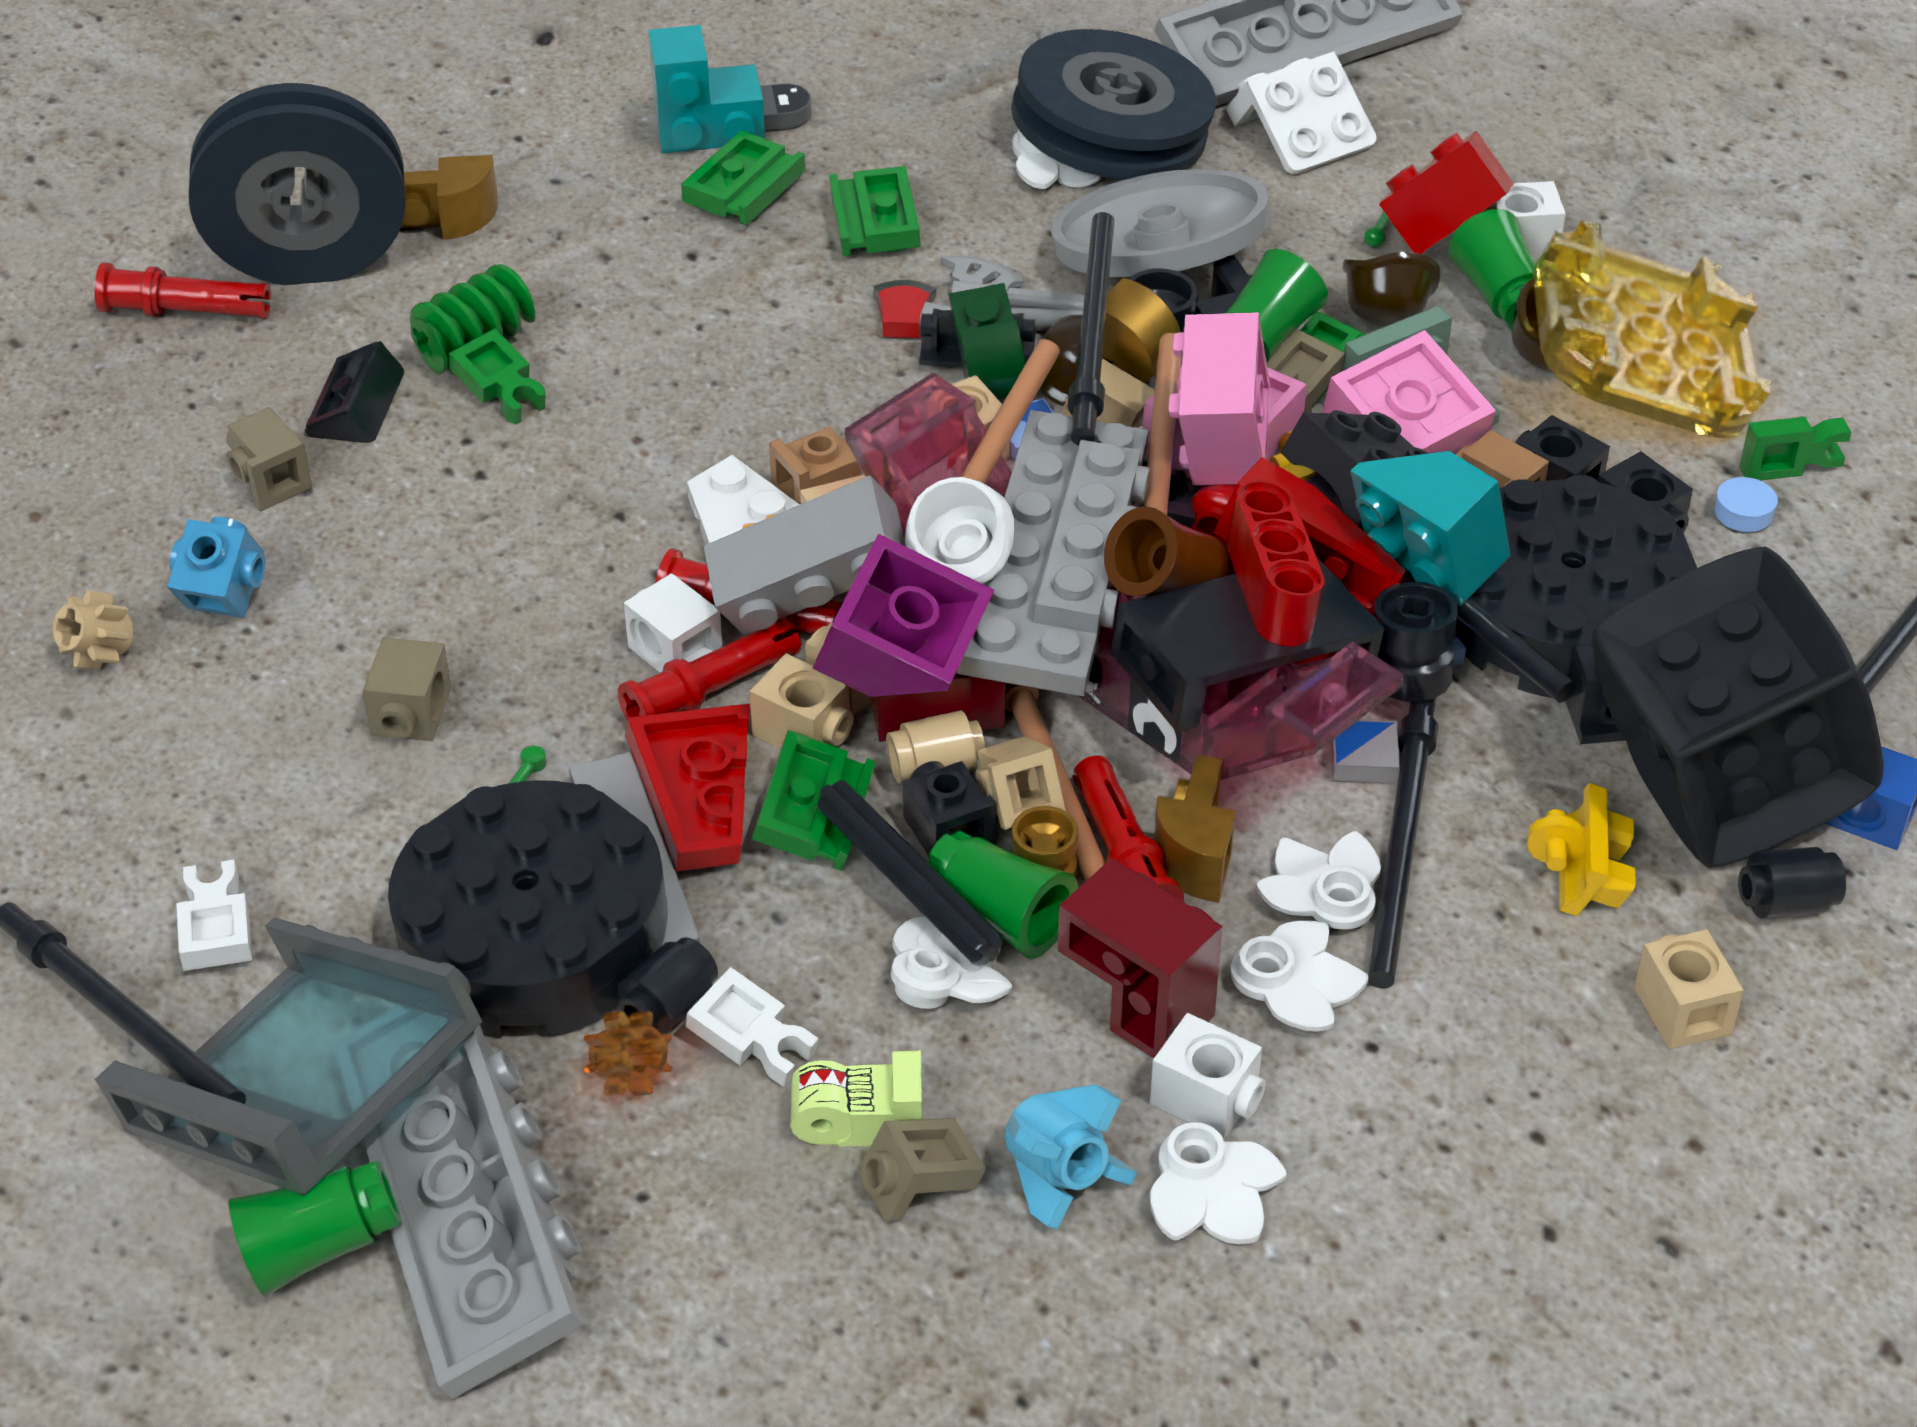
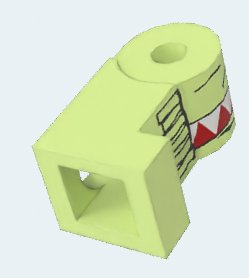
[790,1050,922,1147]

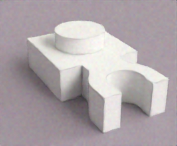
[176,860,252,971]
[686,967,819,1087]

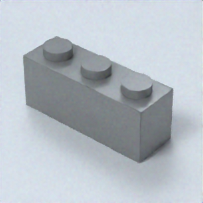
[703,475,906,634]

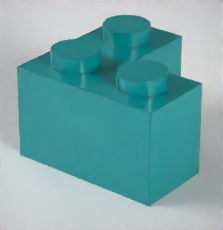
[648,25,765,153]

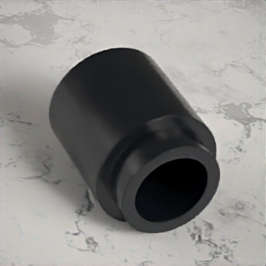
[1738,847,1846,919]
[617,937,718,1036]

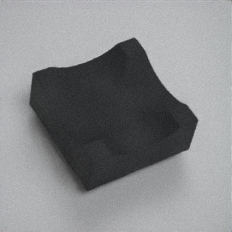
[1280,410,1428,526]

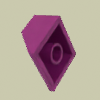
[812,533,995,697]

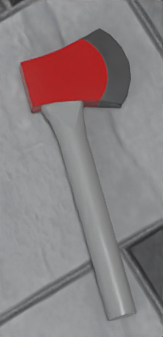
[873,279,1083,338]

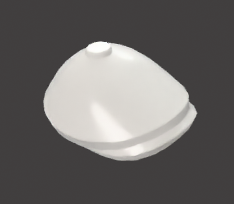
[905,477,1014,584]

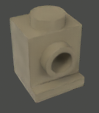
[226,407,312,512]

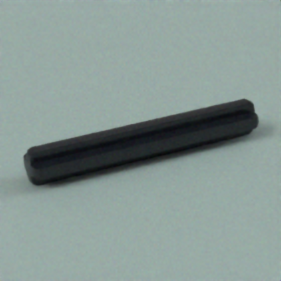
[817,780,1003,967]

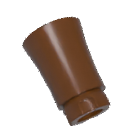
[1104,506,1236,596]

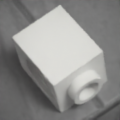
[1482,181,1566,259]
[624,573,723,672]
[1150,1013,1266,1139]

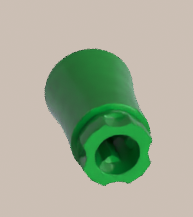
[1448,209,1544,331]
[1225,249,1328,362]
[929,831,1078,959]
[228,1161,402,1297]

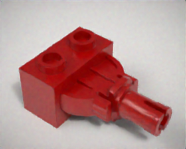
[1378,131,1514,254]

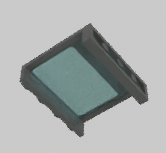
[95,917,482,1196]

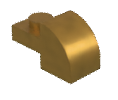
[400,155,498,240]
[1102,278,1180,385]
[1154,754,1236,903]

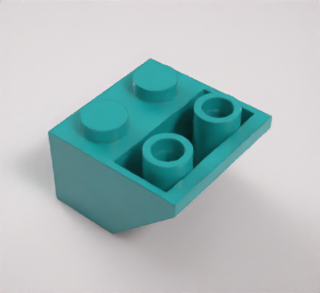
[1350,451,1511,606]

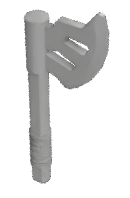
[941,255,1084,310]

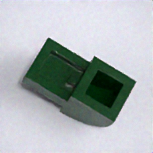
[949,283,1025,404]

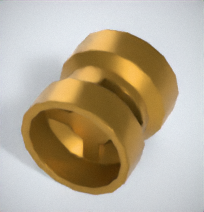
[1011,805,1079,878]

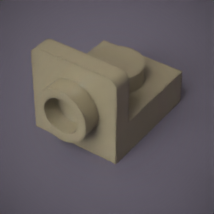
[1267,329,1345,413]
[858,1118,986,1222]

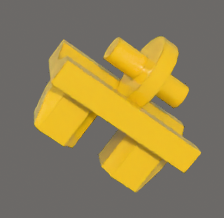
[1527,783,1636,916]

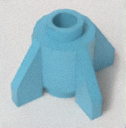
[1005,1084,1137,1230]

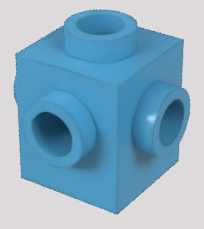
[167,517,266,618]

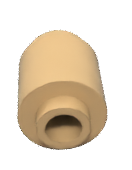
[886,710,985,783]

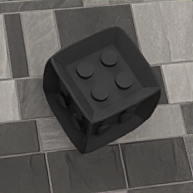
[1592,546,1884,868]

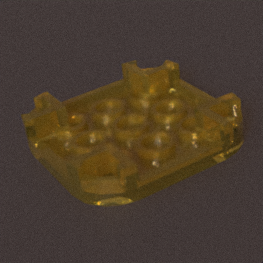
[1533,220,1771,439]

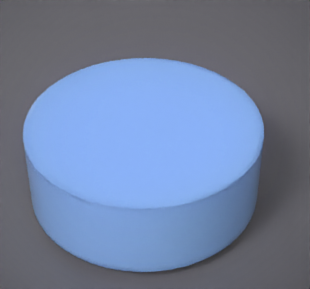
[1714,477,1778,532]

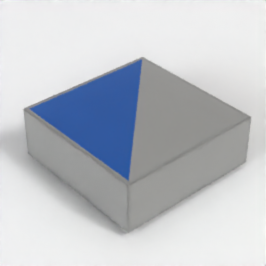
[1331,719,1400,783]

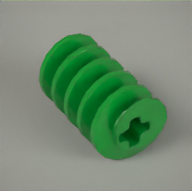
[410,264,536,374]

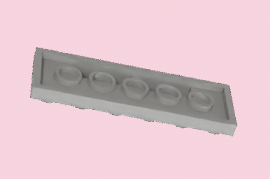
[1154,0,1463,106]
[956,410,1150,696]
[335,1010,584,1399]

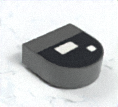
[760,83,811,131]

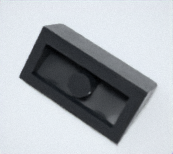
[304,341,404,443]

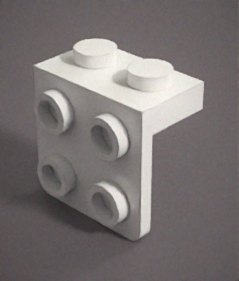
[1226,52,1376,175]

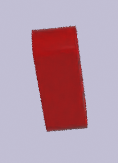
[1226,480,1324,647]

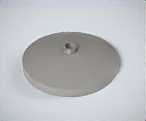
[1051,169,1271,277]

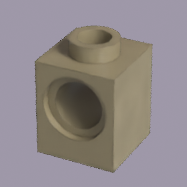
[363,637,451,741]

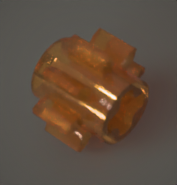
[583,1011,673,1096]

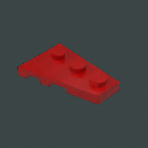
[625,703,750,872]

